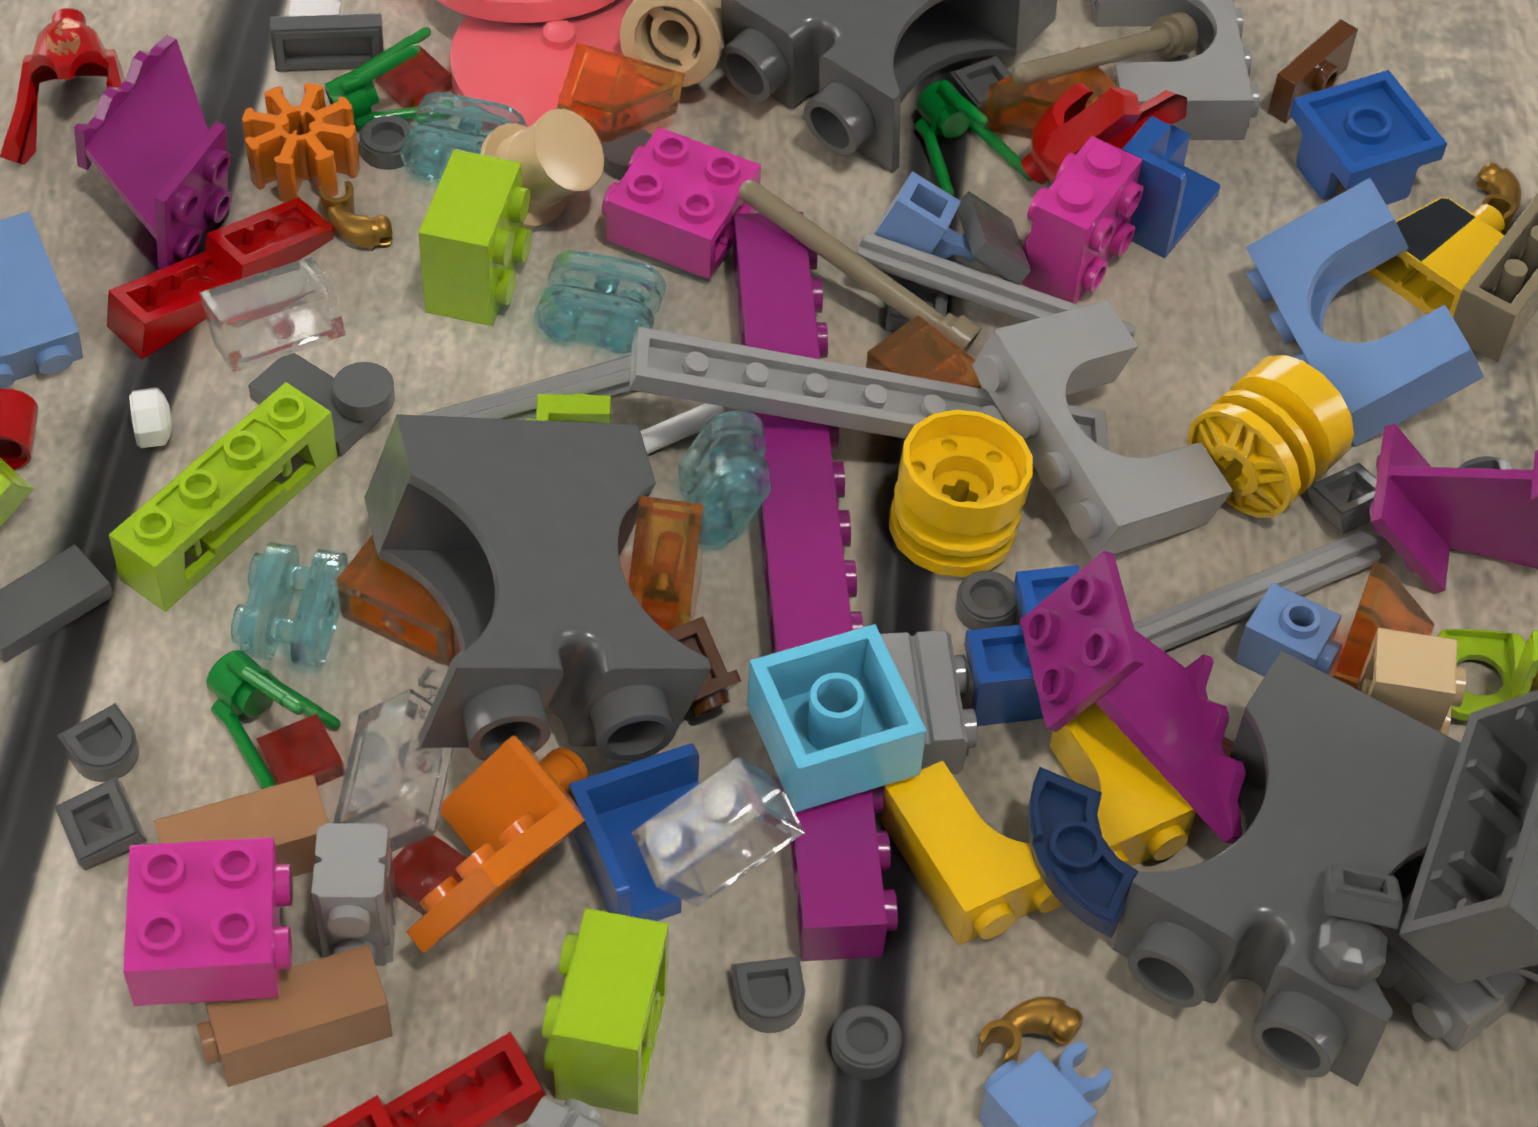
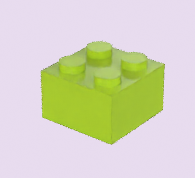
[418,149,532,326]
[542,908,669,1115]

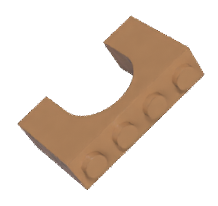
[153,775,393,1087]

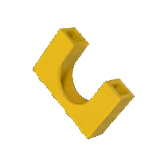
[880,702,1196,945]

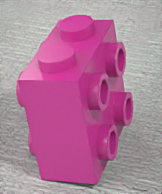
[602,127,761,280]
[1022,136,1144,304]
[123,837,293,1006]

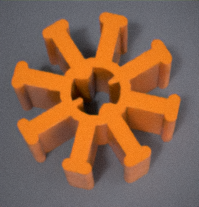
[242,83,360,202]

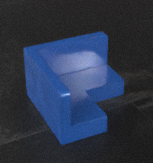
[1122,116,1220,259]
[964,565,1079,726]
[569,743,719,921]

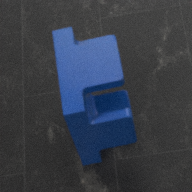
[1289,70,1447,205]

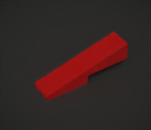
[107,197,335,359]
[323,1031,549,1127]

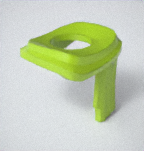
[1437,629,1538,722]

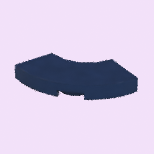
[1027,767,1139,938]

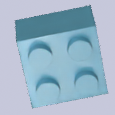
[747,624,927,813]

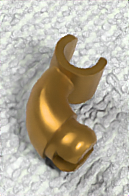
[1476,162,1522,236]
[319,181,393,249]
[977,996,1083,1065]

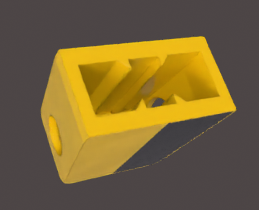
[1367,197,1505,317]

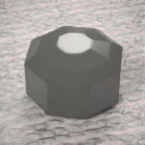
[1313,916,1388,989]

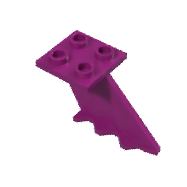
[74,35,232,270]
[1369,424,1538,594]
[1020,550,1246,845]

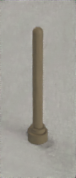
[1012,12,1198,86]
[739,180,982,366]

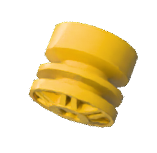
[1187,355,1354,518]
[889,409,1033,577]

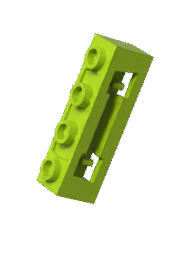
[109,382,338,612]

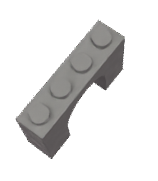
[1091,0,1260,140]
[972,300,1233,559]

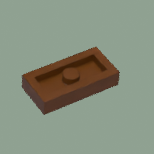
[1268,19,1358,124]

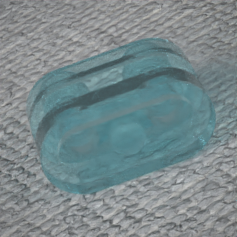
[400,92,527,182]
[534,250,666,354]
[678,411,771,547]
[231,542,348,668]

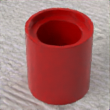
[0,389,38,470]

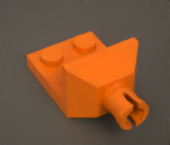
[406,735,589,954]

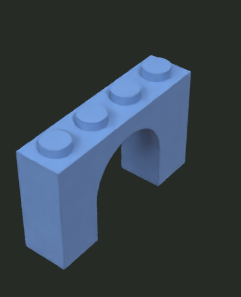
[1246,178,1484,447]
[0,211,83,389]

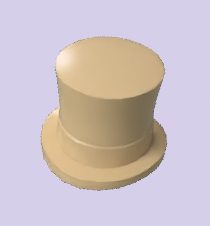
[620,0,724,88]
[480,109,604,228]

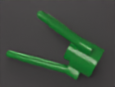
[323,27,454,131]
[915,80,1033,196]
[206,650,341,789]

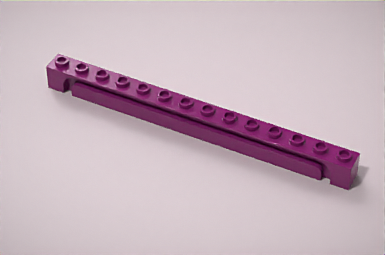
[733,212,898,961]

